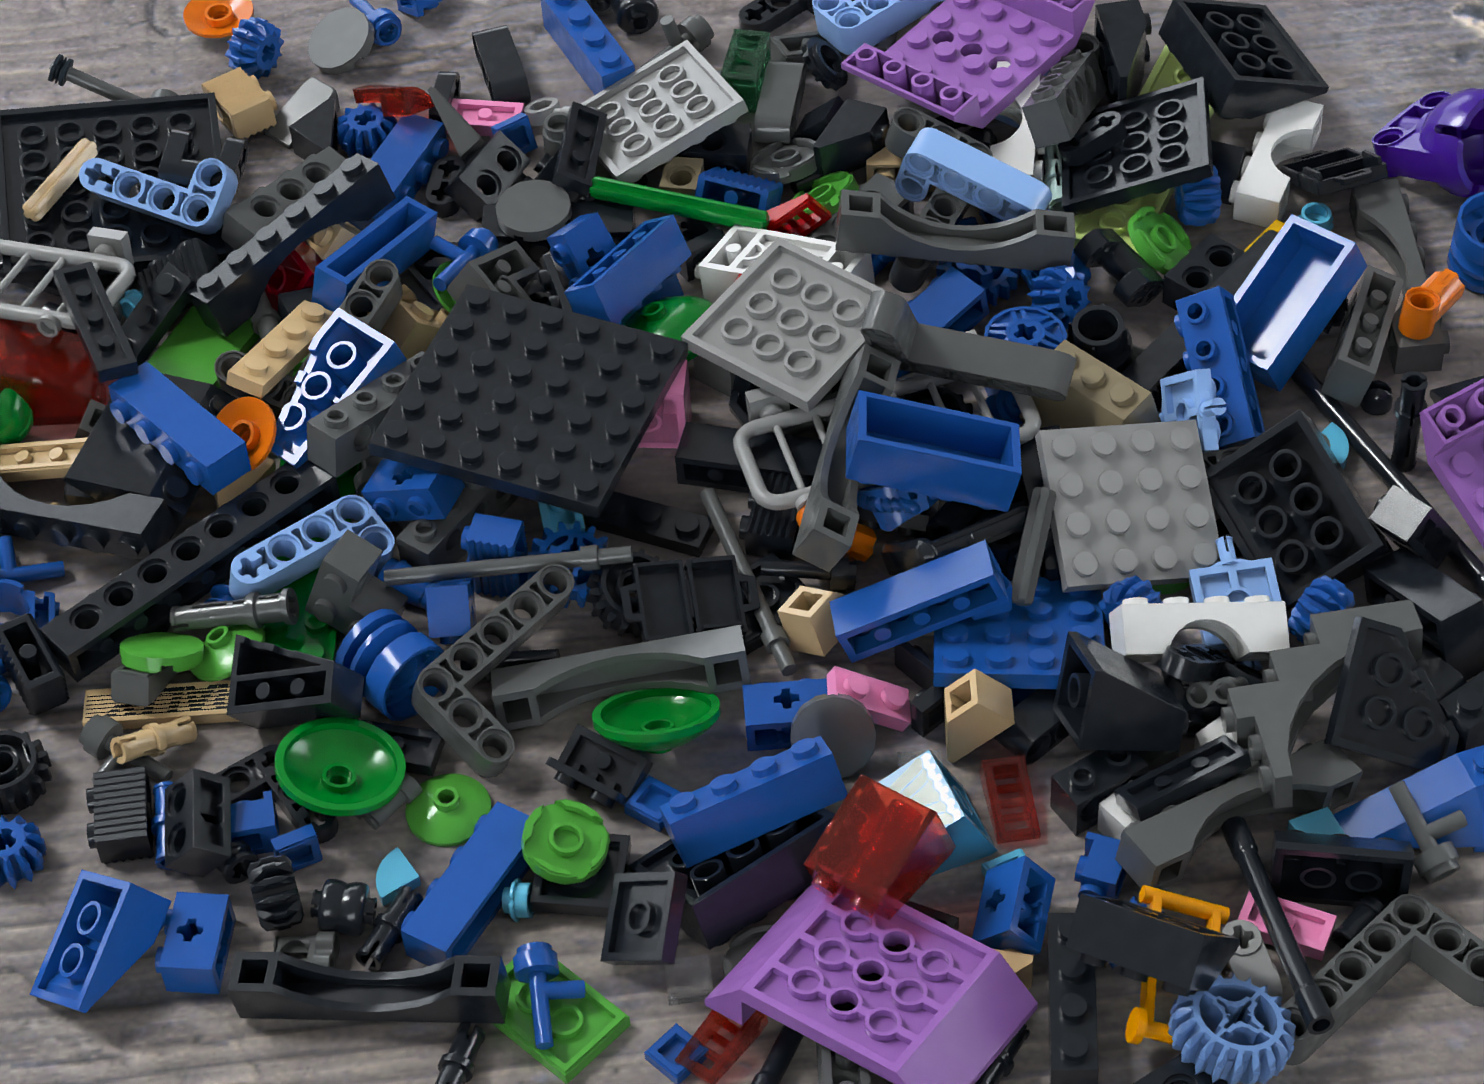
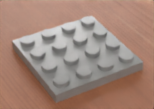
[581,40,749,183]
[681,237,888,413]
[1035,420,1220,592]

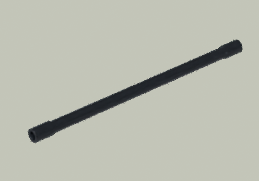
[1291,361,1484,599]

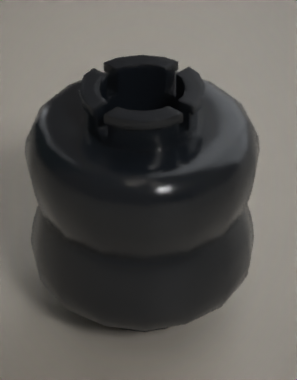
[611,0,659,34]
[310,879,377,937]

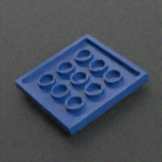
[933,577,1105,689]

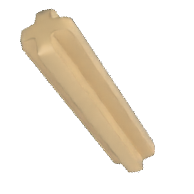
[22,138,98,222]

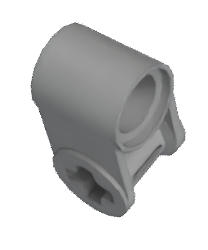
[1221,920,1283,998]

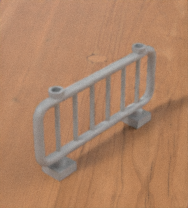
[0,226,136,337]
[733,329,1042,512]

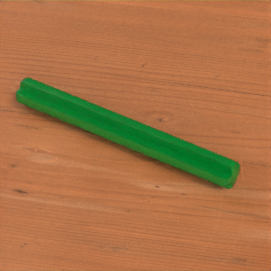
[589,176,770,230]

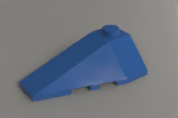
[270,308,407,469]
[1333,745,1484,852]

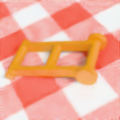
[1125,885,1230,1045]

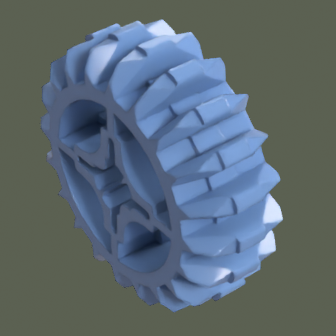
[1168,972,1296,1084]

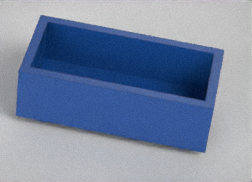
[1234,214,1367,392]
[846,390,1022,512]

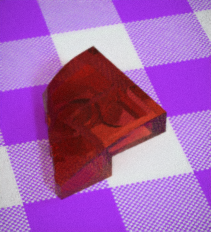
[353,84,435,117]

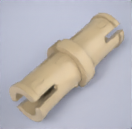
[110,716,197,764]

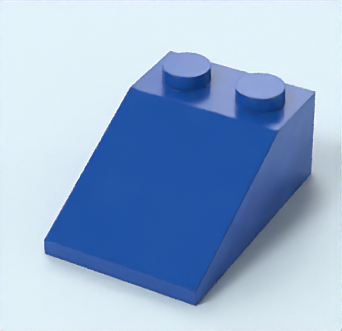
[29,869,172,1013]

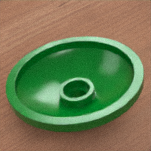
[622,295,713,362]
[592,688,721,754]
[274,717,406,817]

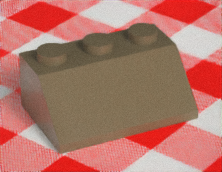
[1019,339,1161,429]

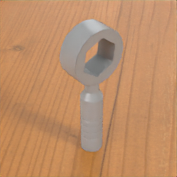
[524,97,600,126]

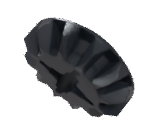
[801,37,848,91]

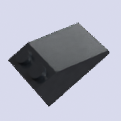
[1094,0,1152,104]

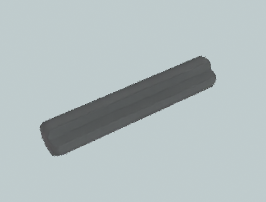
[1011,487,1056,606]

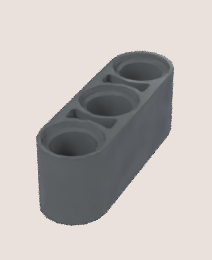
[754,60,806,145]

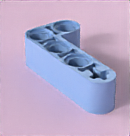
[812,0,945,55]
[895,127,1052,221]
[79,158,238,235]
[229,495,395,600]

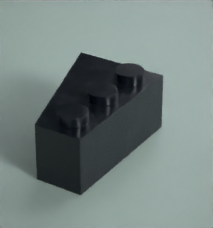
[1363,547,1484,680]
[227,634,365,729]

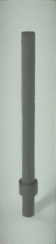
[700,488,798,676]
[384,545,633,586]

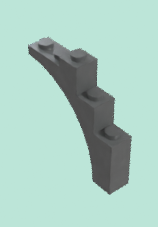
[1221,599,1423,809]

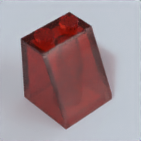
[0,318,107,426]
[804,774,956,920]

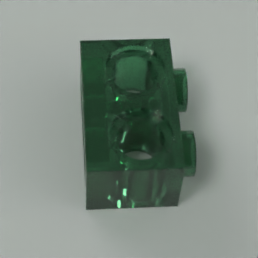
[720,29,771,113]

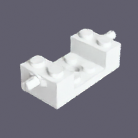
[694,224,875,303]

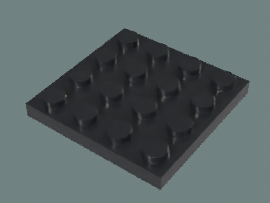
[1062,76,1213,216]

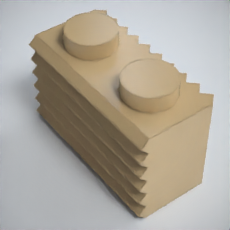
[201,67,277,139]

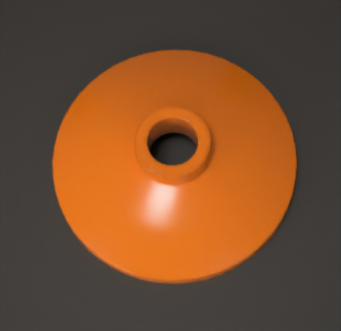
[183,0,254,38]
[216,396,277,473]

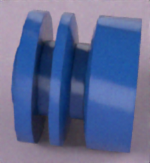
[1447,192,1484,294]
[984,306,1067,397]
[335,609,444,721]

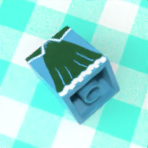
[841,750,998,890]

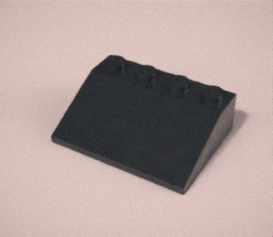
[1158,0,1329,120]
[63,373,238,540]
[1206,409,1394,611]
[628,808,853,950]

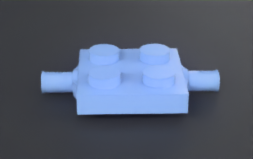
[1158,368,1226,453]
[1188,536,1289,671]

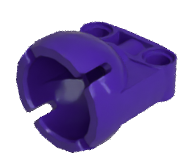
[1372,88,1484,198]

